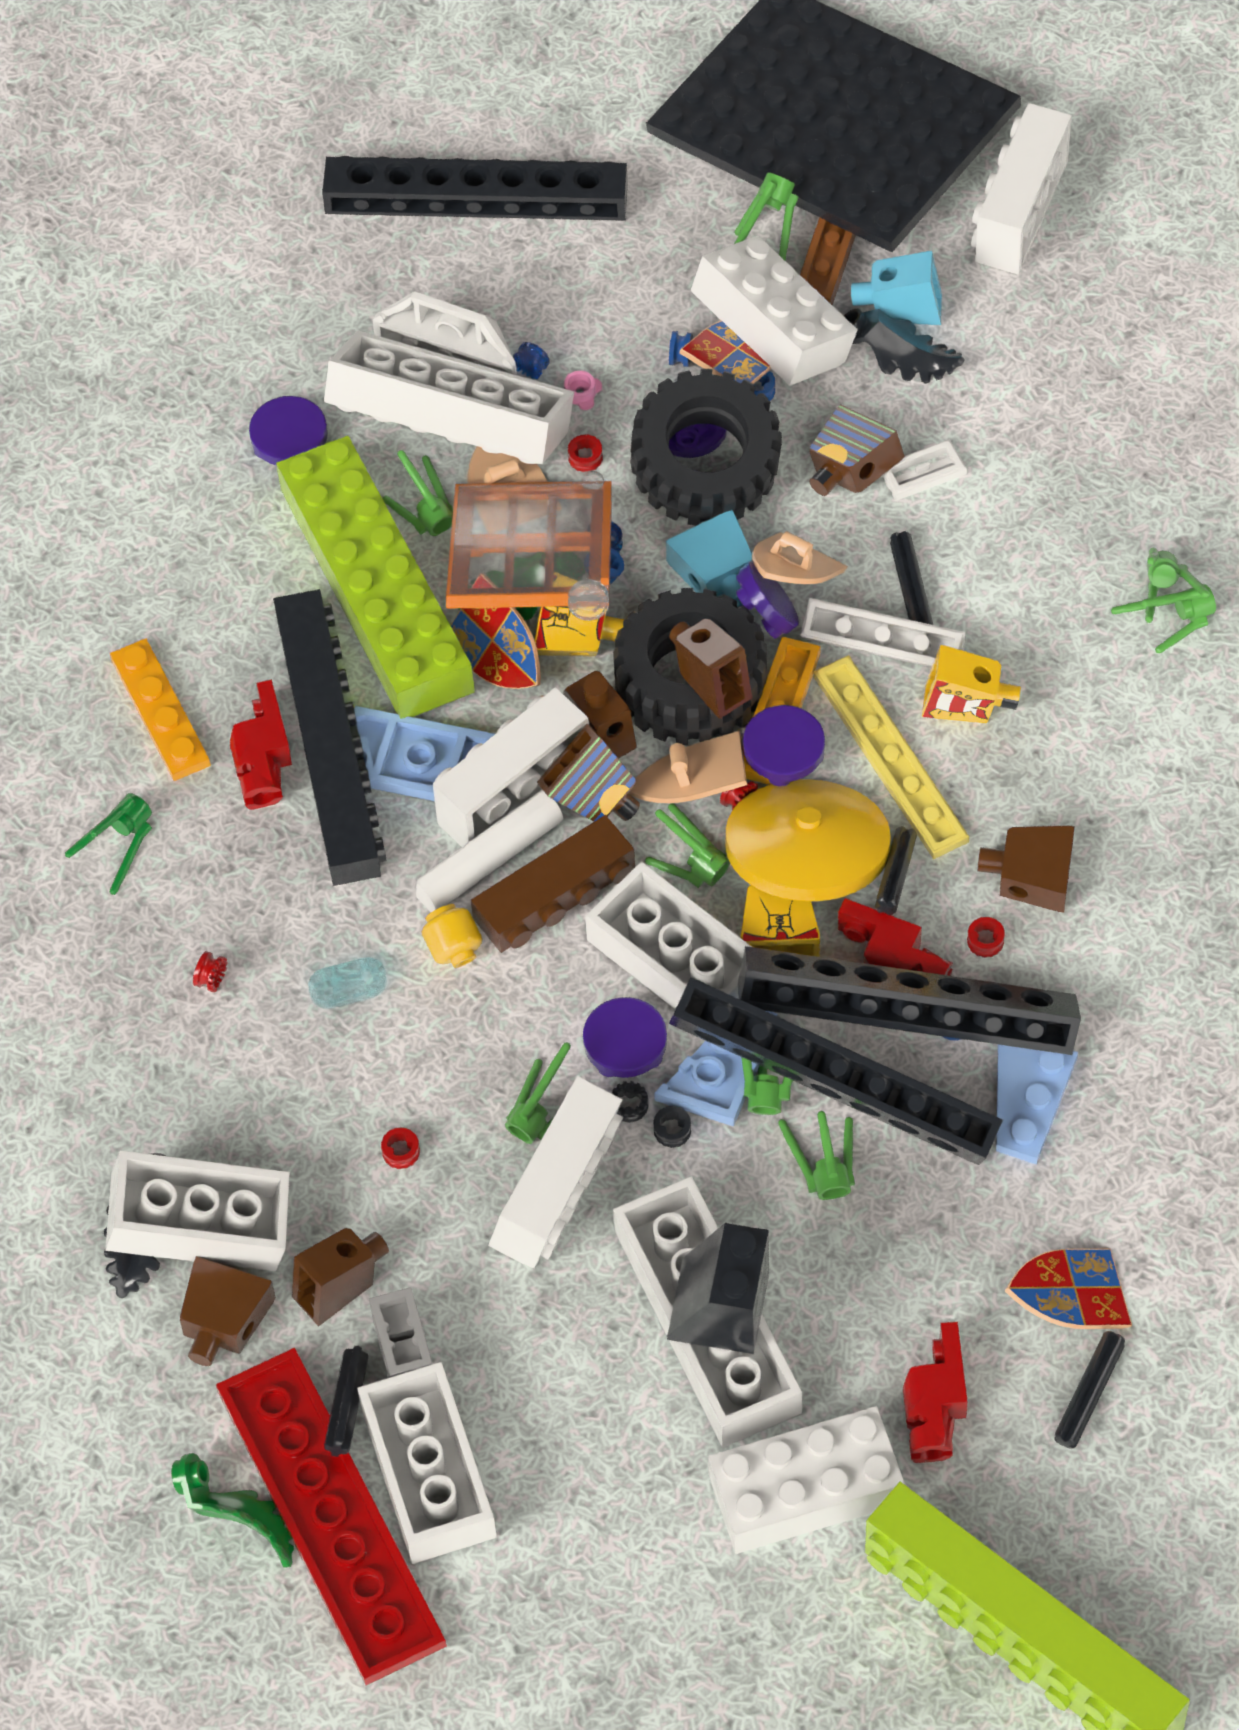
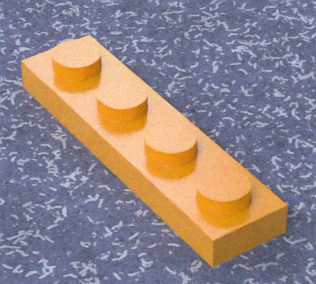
[742,636,821,785]
[110,638,211,781]

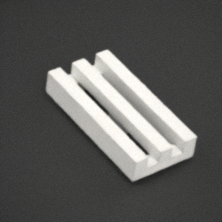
[881,439,967,501]

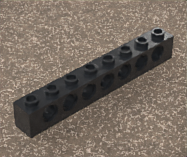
[322,156,628,221]
[738,946,1081,1055]
[669,977,1003,1165]

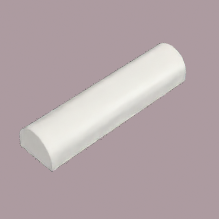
[800,598,966,667]
[416,790,563,912]

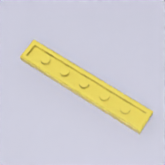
[814,655,969,860]

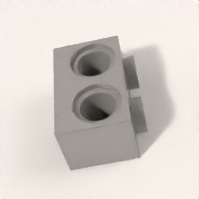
[369,1287,433,1378]

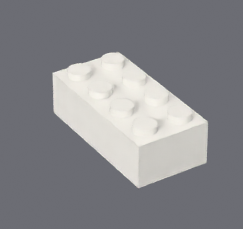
[971,103,1072,274]
[691,236,858,386]
[433,688,589,847]
[585,862,751,1009]
[488,1076,623,1268]
[105,1151,290,1271]
[357,1362,497,1564]
[708,1406,905,1554]

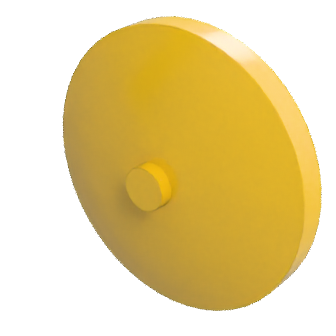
[725,779,891,901]

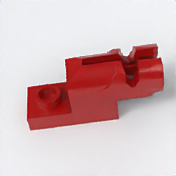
[230,679,292,810]
[838,898,953,976]
[902,1321,968,1463]

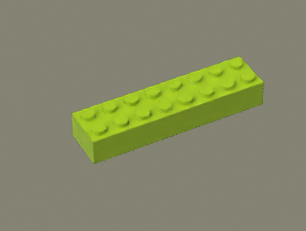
[276,435,475,719]
[865,1481,1190,1730]

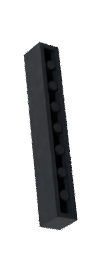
[273,589,387,886]

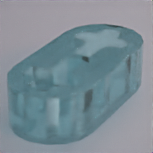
[308,957,387,1009]

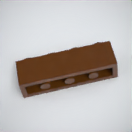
[471,814,635,953]

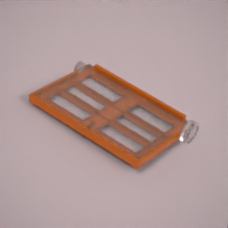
[446,471,612,621]

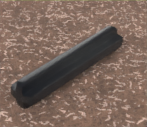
[890,531,933,625]
[874,826,917,915]
[1054,1331,1125,1449]
[324,1346,369,1457]

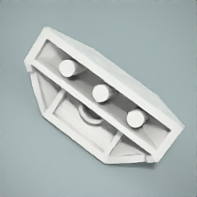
[372,291,517,375]

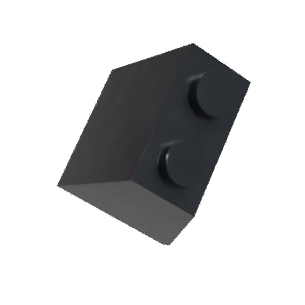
[667,1223,769,1354]

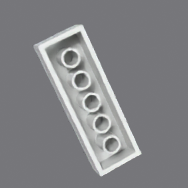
[324,330,574,465]
[613,1176,802,1448]

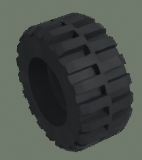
[630,369,782,526]
[613,588,767,745]

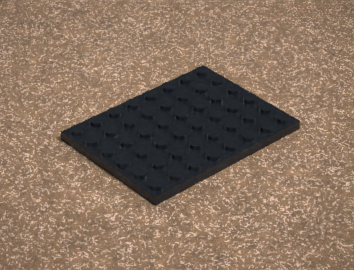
[646,0,1021,253]

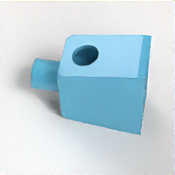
[851,251,942,325]
[666,510,752,607]

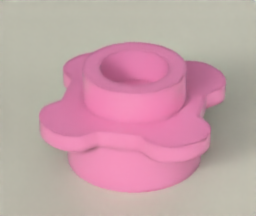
[564,371,602,410]

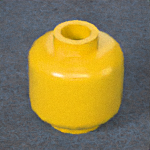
[421,904,483,968]

